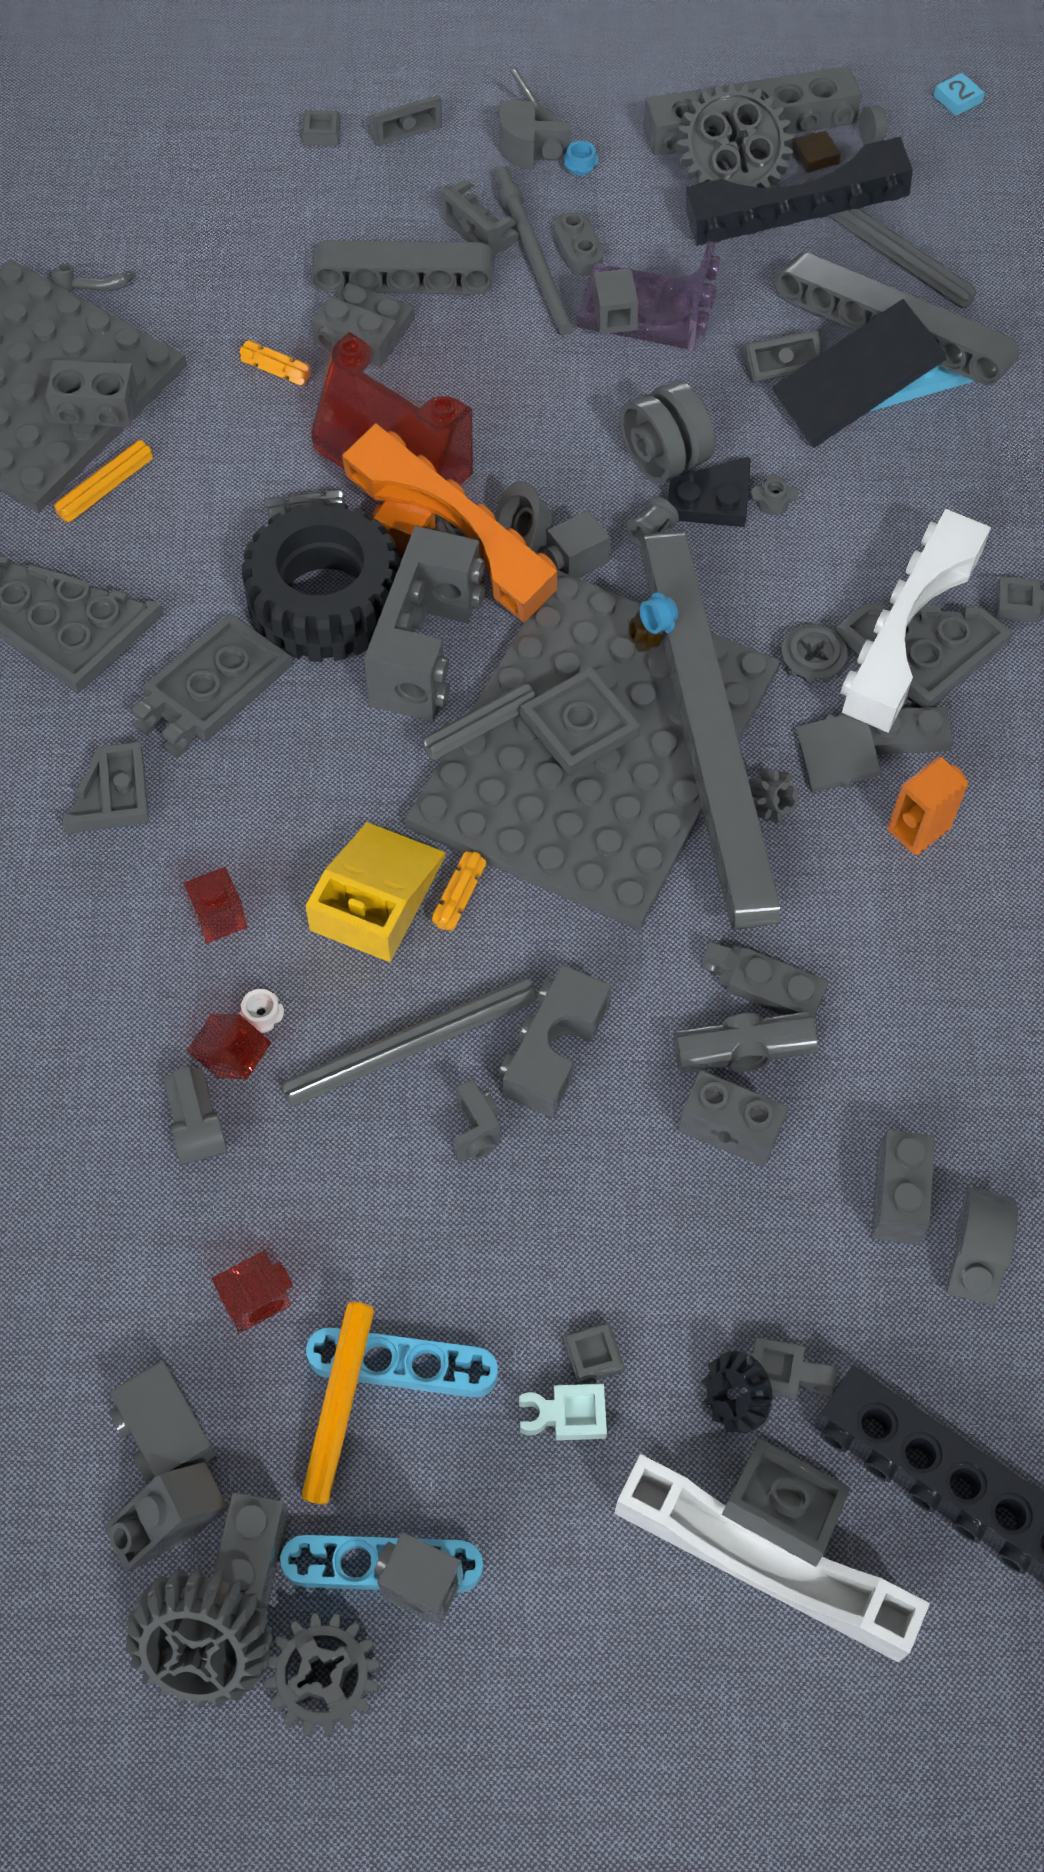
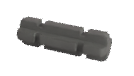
[266,489,345,519]

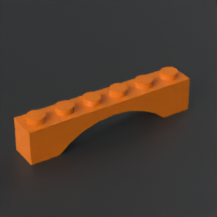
[342,423,557,623]

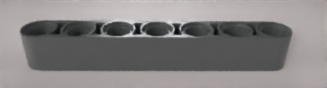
[774,252,1019,385]

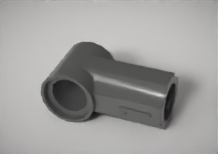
[163,1066,228,1165]

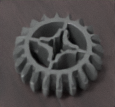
[125,1566,273,1710]

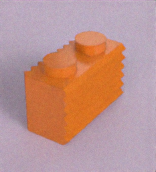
[887,757,968,855]

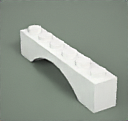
[840,509,991,733]
[614,1454,930,1662]

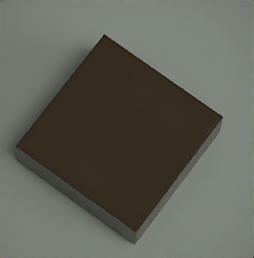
[792,130,841,172]

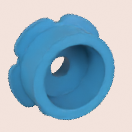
[564,141,599,176]
[640,592,678,634]

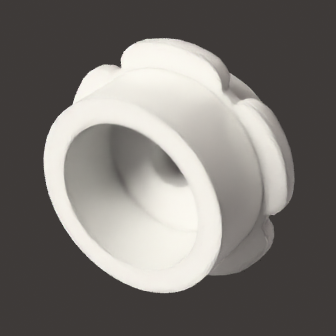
[239,989,284,1033]

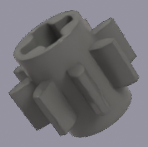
[748,768,799,823]

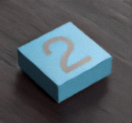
[933,73,985,116]

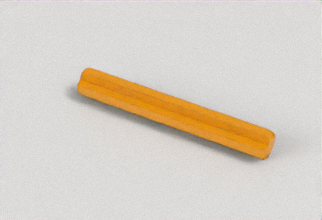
[301,1301,374,1505]

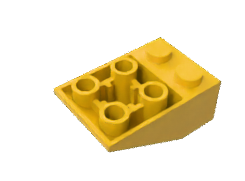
[305,822,446,963]

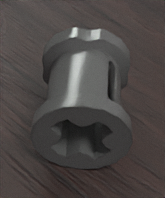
[627,496,679,547]

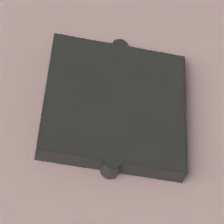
[796,714,882,793]

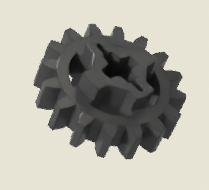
[263,1613,381,1738]

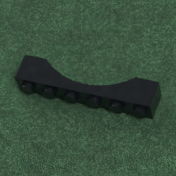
[686,136,913,246]

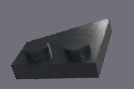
[668,457,751,527]

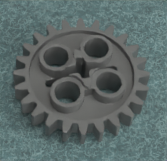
[676,81,794,187]

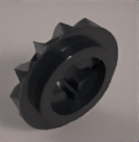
[701,1351,773,1434]

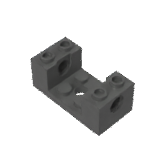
[364,526,485,722]

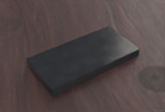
[772,299,947,448]

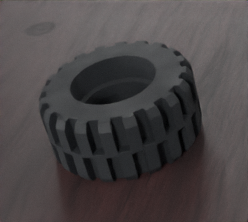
[242,501,400,662]

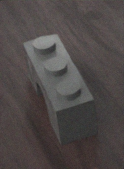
[499,964,612,1118]

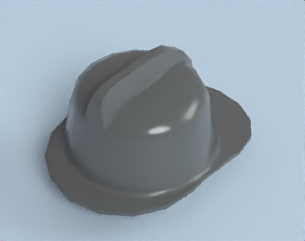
[495,481,553,552]

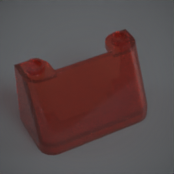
[311,331,473,486]

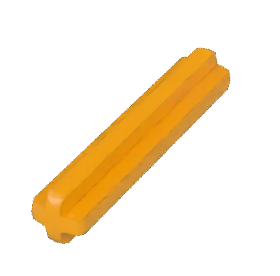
[54,440,153,523]

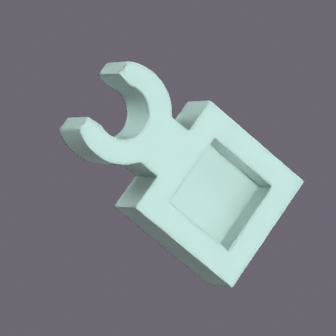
[519,1384,607,1441]

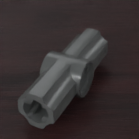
[673,1012,818,1074]

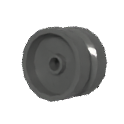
[620,379,715,483]

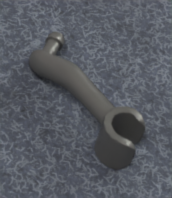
[51,263,136,292]

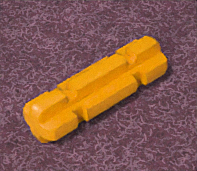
[239,340,311,386]
[432,851,486,931]

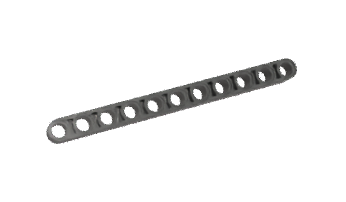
[641,530,780,930]

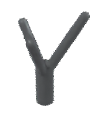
[496,66,561,121]

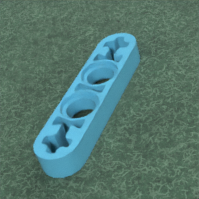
[306,1328,498,1398]
[280,1535,483,1593]

